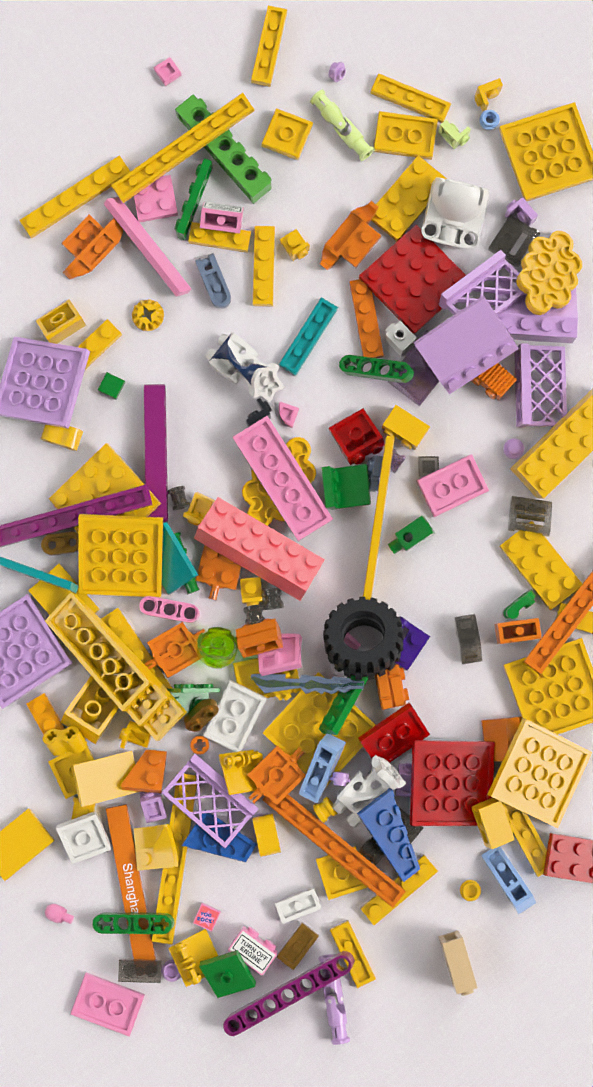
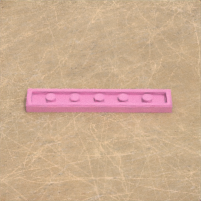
[104,197,191,297]

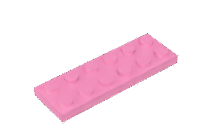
[233,416,333,541]

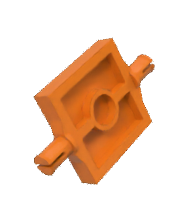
[196,545,242,600]
[144,622,208,679]
[247,745,306,805]

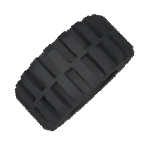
[323,597,403,680]

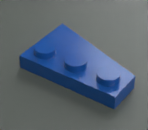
[181,810,257,862]

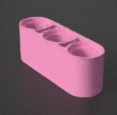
[140,596,200,623]

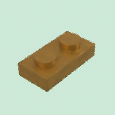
[277,922,319,970]

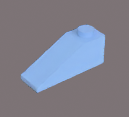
[299,734,346,803]
[481,846,536,914]

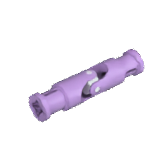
[318,954,350,1045]

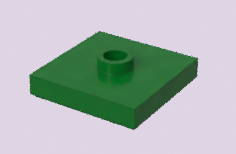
[199,950,256,998]

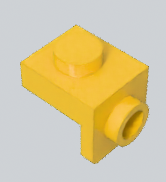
[183,492,215,526]
[119,721,151,749]

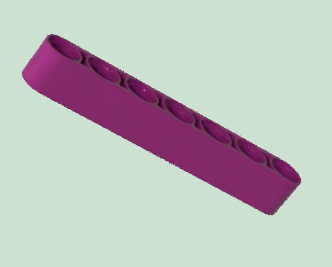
[144,384,168,523]
[223,951,354,1036]

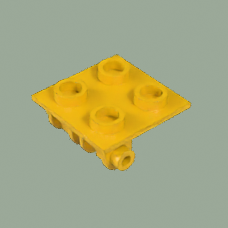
[218,750,263,795]
[168,929,218,987]

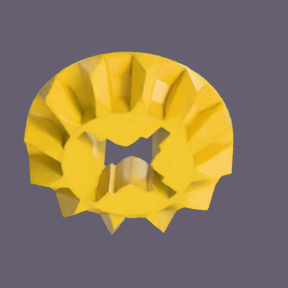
[132,299,164,331]

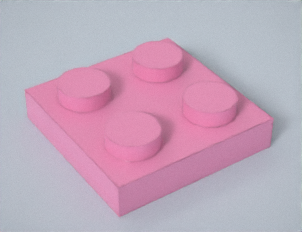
[134,175,178,223]

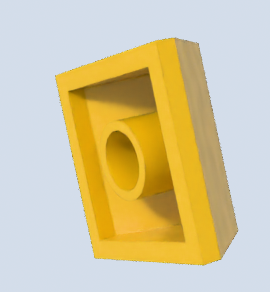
[36,299,86,344]

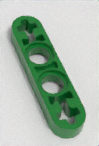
[339,355,414,383]
[92,912,175,934]

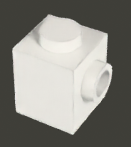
[384,321,417,356]

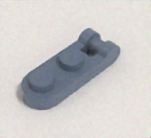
[195,253,231,309]

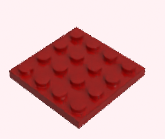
[358,224,466,335]
[410,740,494,826]

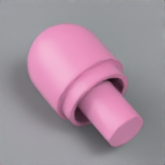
[45,904,74,924]

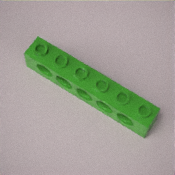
[175,94,272,204]

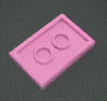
[416,454,489,517]
[71,972,145,1037]

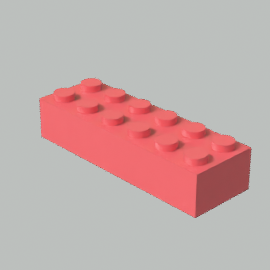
[194,497,325,601]

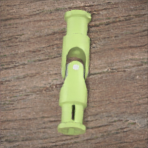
[310,89,375,161]

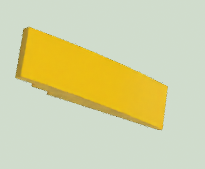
[45,592,187,741]

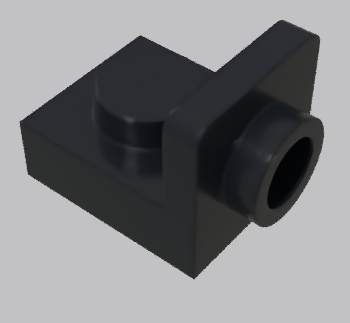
[246,398,272,427]

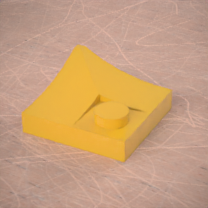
[134,824,178,871]

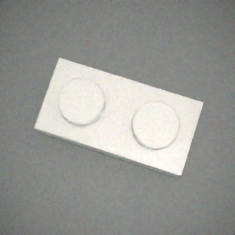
[275,888,322,924]

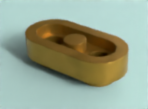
[41,532,78,555]
[184,699,219,732]

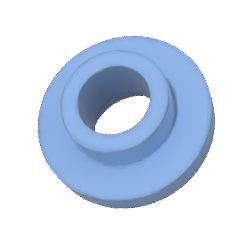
[479,110,500,130]

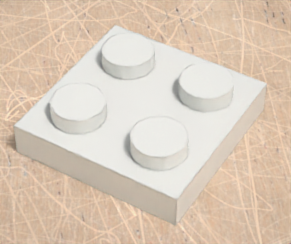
[56,811,111,864]

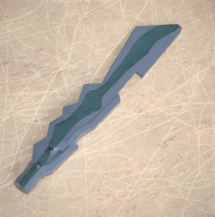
[251,674,364,694]

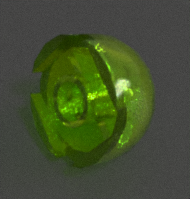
[197,627,238,669]

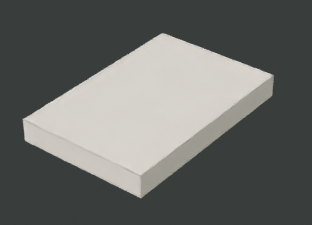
[203,680,267,752]

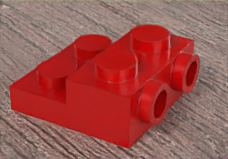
[328,408,385,465]

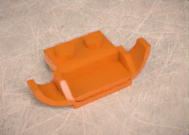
[319,201,382,270]
[61,214,123,279]

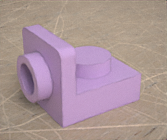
[505,197,538,226]
[395,763,412,797]
[140,792,167,823]

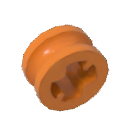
[190,736,209,755]

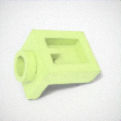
[438,120,471,149]

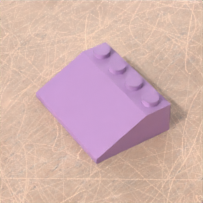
[494,281,578,343]
[413,295,519,395]

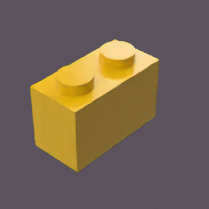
[382,405,430,450]
[471,798,515,849]

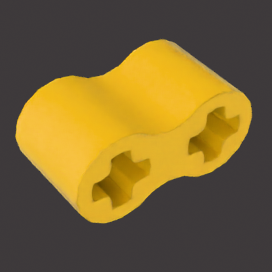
[40,425,83,451]
[43,726,87,756]
[252,813,281,857]

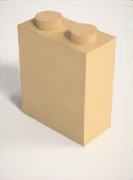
[438,931,478,996]

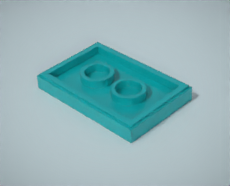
[162,522,198,595]

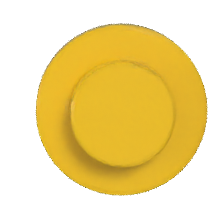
[460,880,481,901]

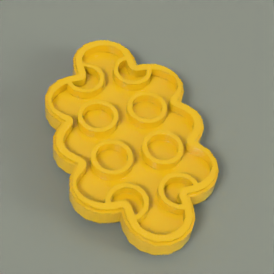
[516,231,582,315]
[242,437,316,526]

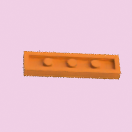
[349,279,384,358]

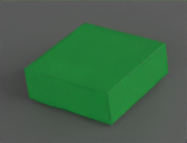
[98,372,125,400]

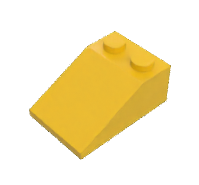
[61,676,120,745]

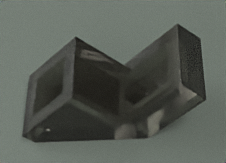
[455,614,482,664]

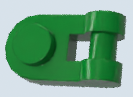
[503,589,536,619]

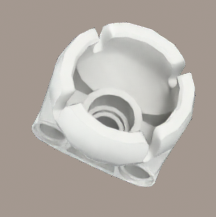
[421,177,490,249]

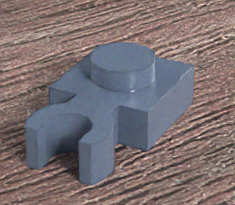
[367,455,383,492]

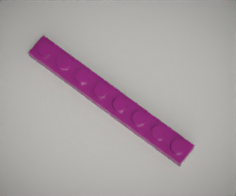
[0,485,153,547]

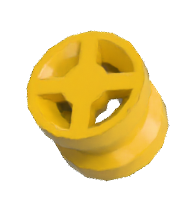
[313,796,338,823]

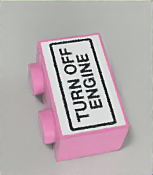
[200,202,244,233]
[228,926,277,975]

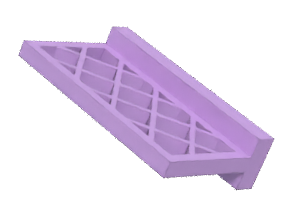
[439,250,525,315]
[514,343,567,428]
[162,754,259,848]

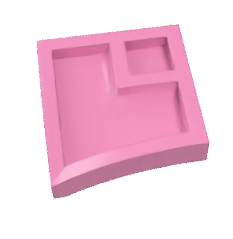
[258,634,302,676]

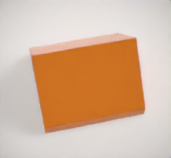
[481,716,522,761]

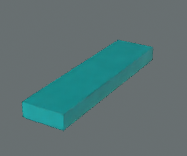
[279,297,338,376]
[0,557,78,593]

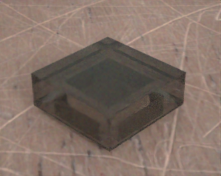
[418,456,439,477]

